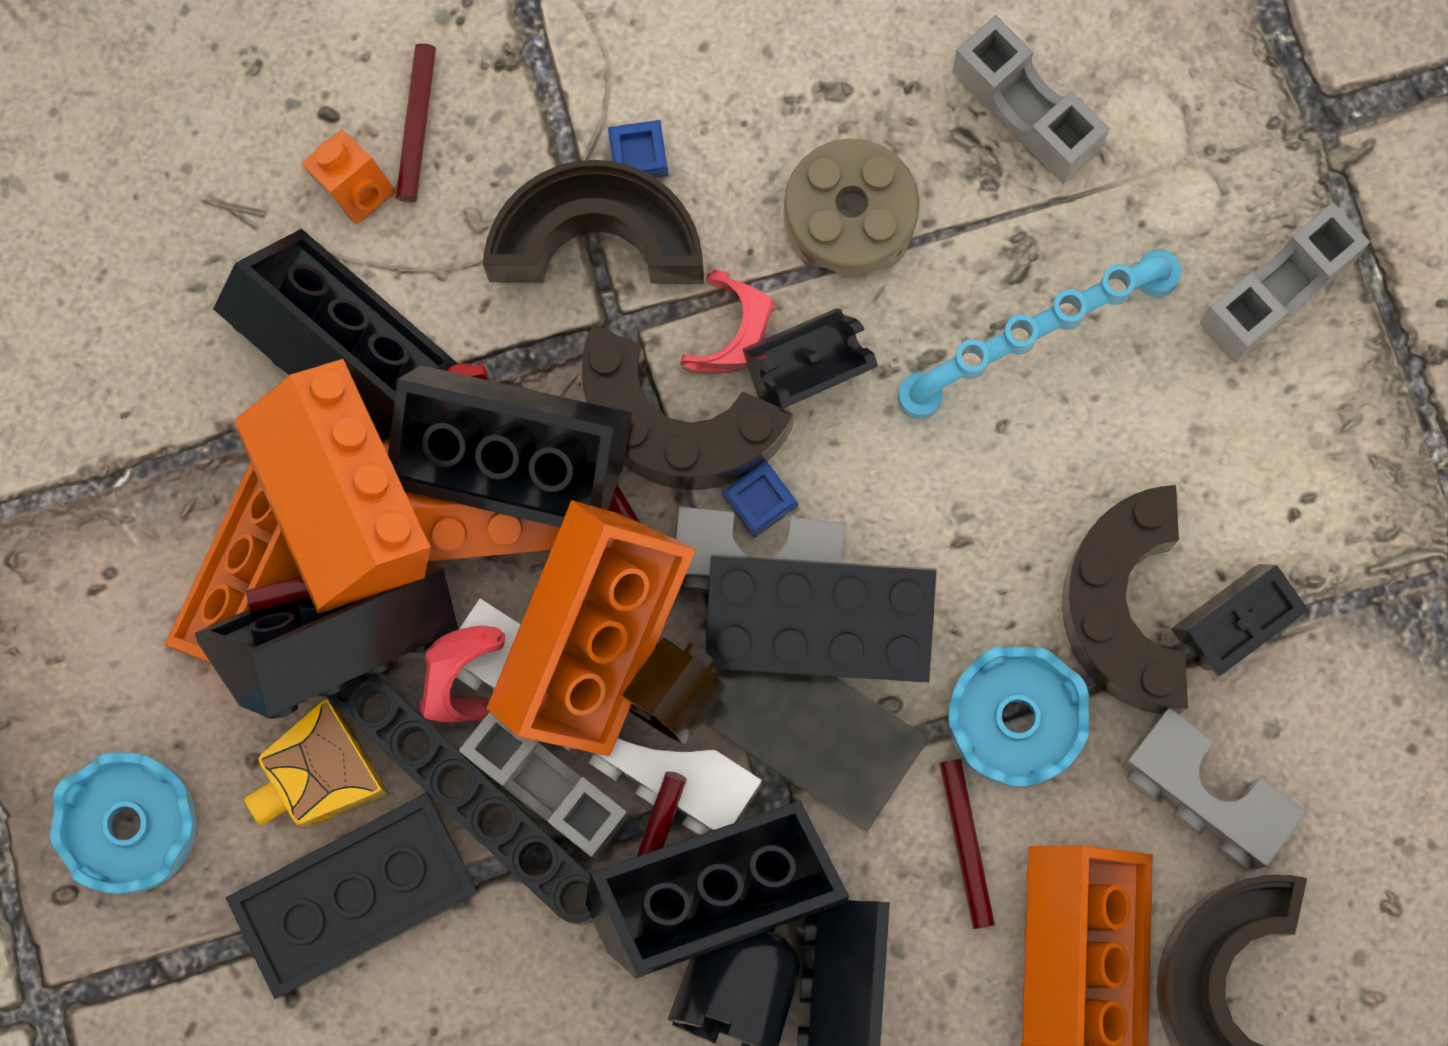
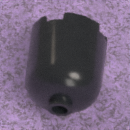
[668,928,800,1046]

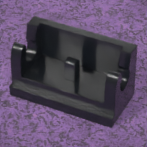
[742,308,878,409]
[1171,564,1309,676]

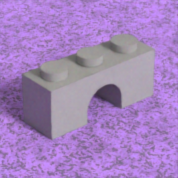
[952,15,1110,184]
[1200,202,1370,363]
[676,507,845,593]
[1122,708,1307,870]
[458,712,631,861]

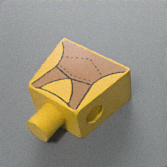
[243,699,389,829]

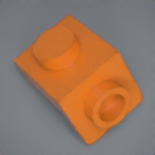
[301,129,395,224]

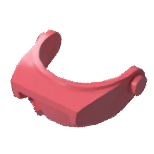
[680,270,775,375]
[419,626,505,723]

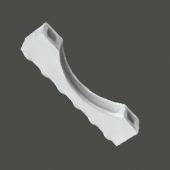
[455,599,762,836]

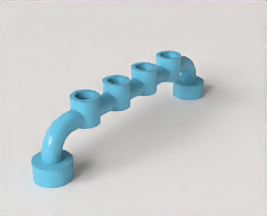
[898,250,1182,420]

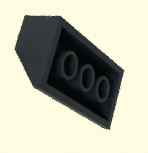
[213,228,458,442]
[388,365,632,527]
[195,564,459,719]
[585,800,849,979]
[796,900,890,1046]

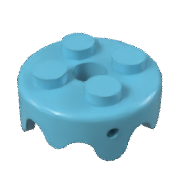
[948,646,1089,787]
[50,752,197,895]

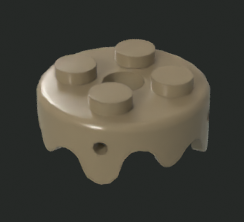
[784,138,920,278]

